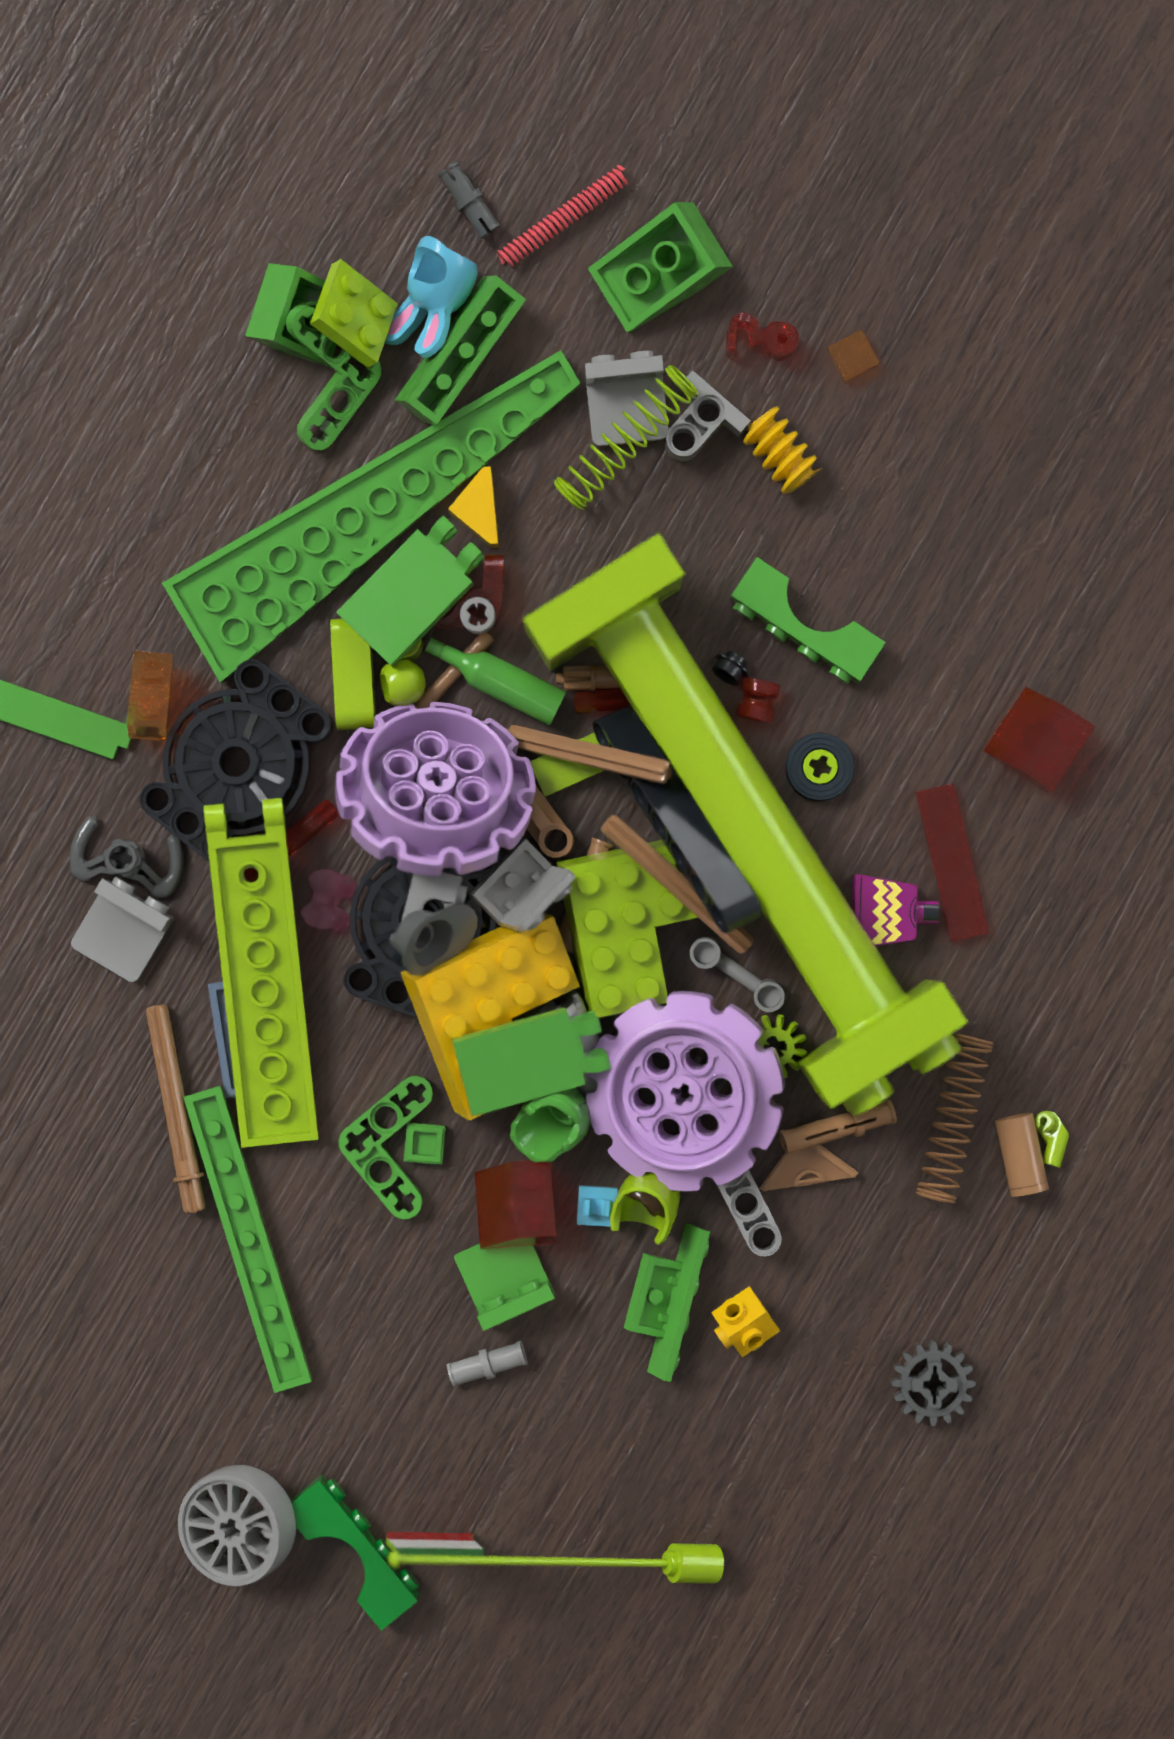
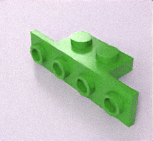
[624,1223,710,1382]

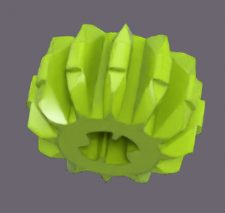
[758,1014,807,1078]

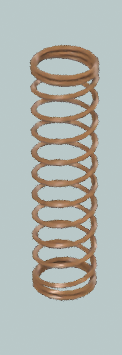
[915,1033,994,1204]

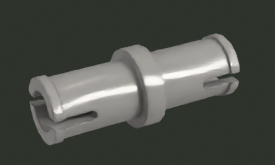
[447,1341,528,1387]

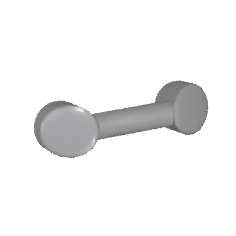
[690,937,785,1012]

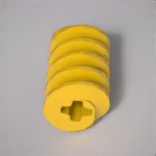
[743,406,822,494]

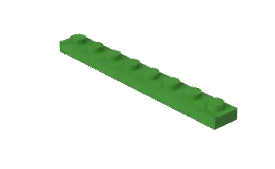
[183,1085,313,1393]

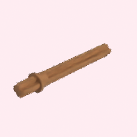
[146,1004,205,1213]

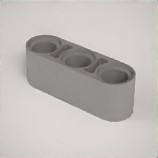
[718,1169,782,1257]

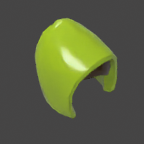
[610,1172,680,1245]

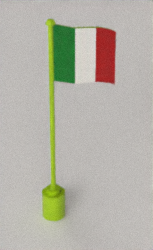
[386,1532,724,1584]

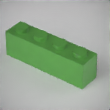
[395,276,526,425]

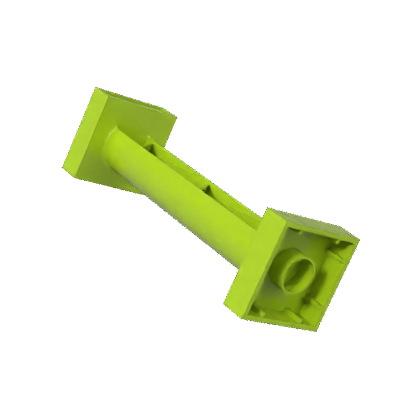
[523,533,968,1116]

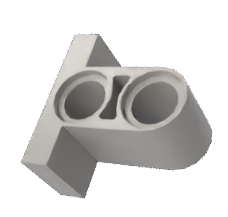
[665,370,751,462]

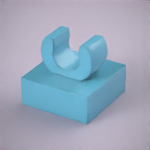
[577,1185,618,1227]

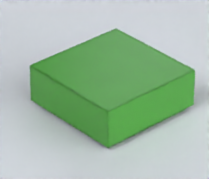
[404,1122,446,1165]

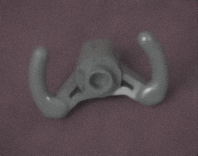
[69,816,185,898]

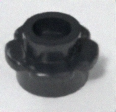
[712,651,749,686]

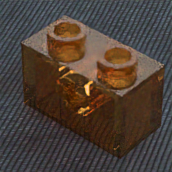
[127,651,174,741]

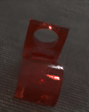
[726,312,799,361]

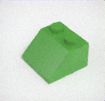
[245,263,337,367]

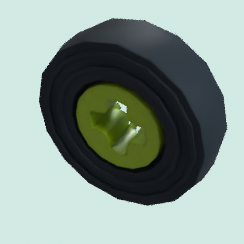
[785,732,855,802]

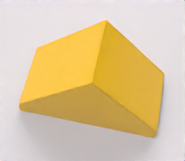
[448,466,499,548]

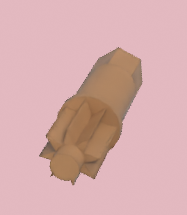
[556,664,620,691]

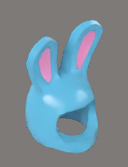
[385,236,478,358]

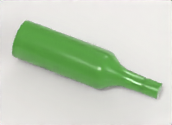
[425,637,566,726]

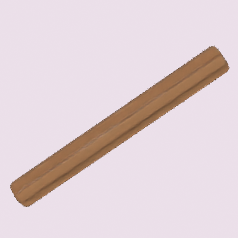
[507,725,672,784]
[601,815,754,954]

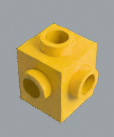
[711,1286,780,1358]

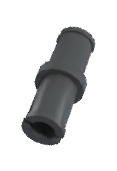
[437,161,501,239]

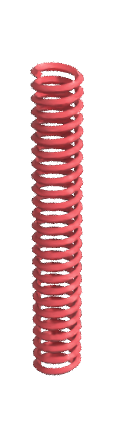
[497,165,628,267]

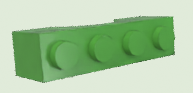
[730,557,886,685]

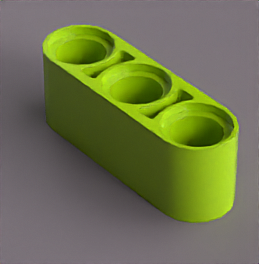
[330,618,376,730]

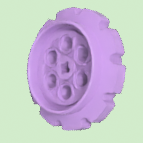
[335,702,536,876]
[586,991,785,1191]

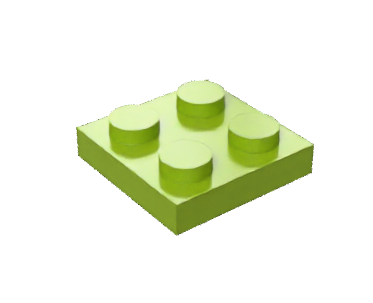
[310,259,398,368]

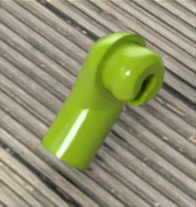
[1035,1111,1069,1168]

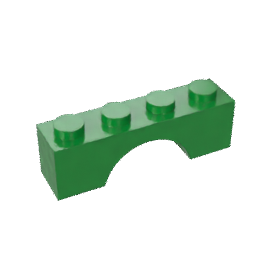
[290,1474,420,1631]

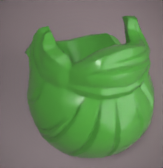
[510,1088,590,1163]

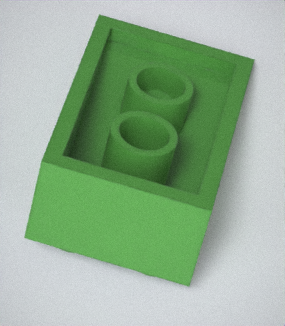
[588,202,733,333]

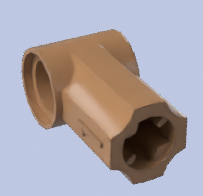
[527,785,575,860]

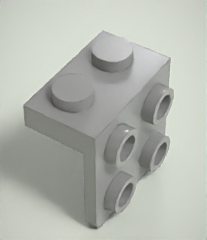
[585,351,669,447]
[469,838,575,932]
[71,876,175,982]

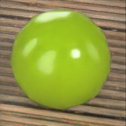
[380,659,426,707]

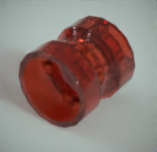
[735,677,781,723]

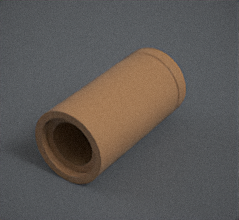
[995,1113,1049,1197]

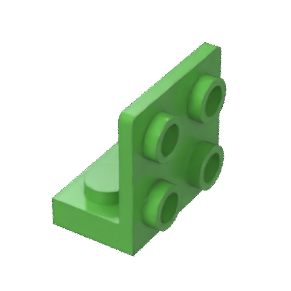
[454,1225,555,1331]

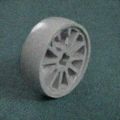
[178,1465,296,1586]

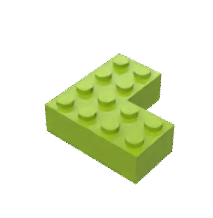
[557,840,698,1018]

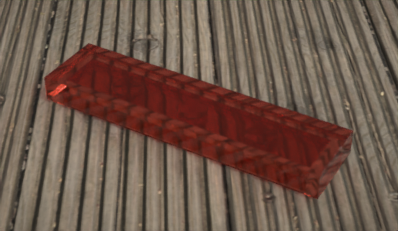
[915,783,989,942]

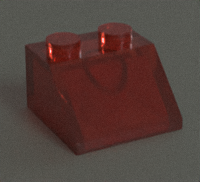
[983,687,1096,793]
[475,1160,557,1250]

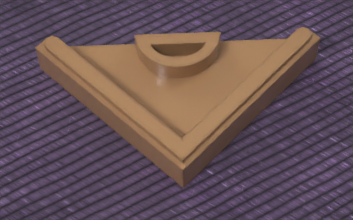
[759,1144,859,1192]

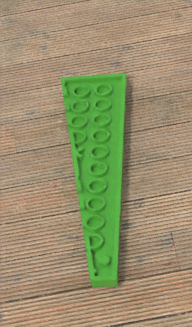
[162,351,581,684]

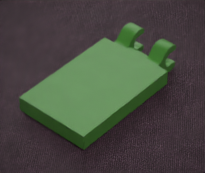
[336,516,485,667]
[451,1007,611,1116]

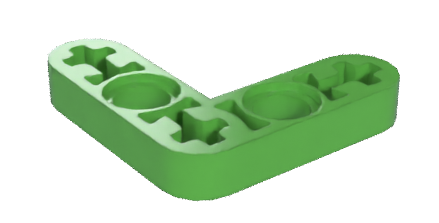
[286,305,382,450]
[339,1075,434,1219]

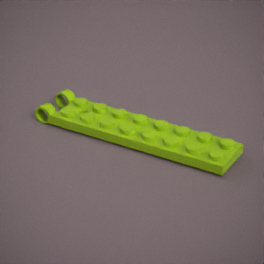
[204,798,319,1148]

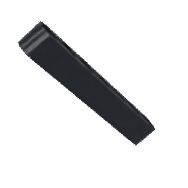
[592,705,762,934]

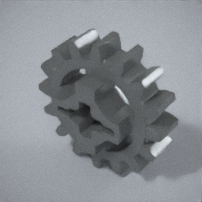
[890,1340,976,1426]

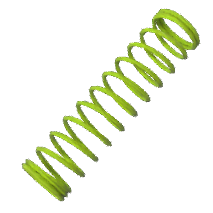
[554,365,698,510]

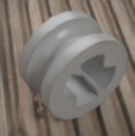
[460,597,496,634]

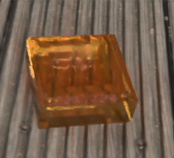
[827,329,880,383]

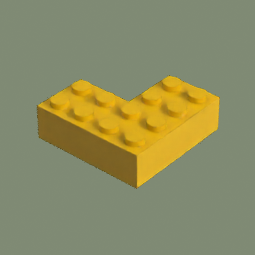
[401,912,580,1121]

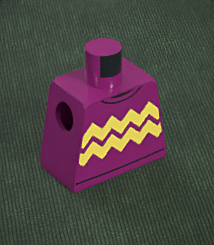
[852,875,939,946]

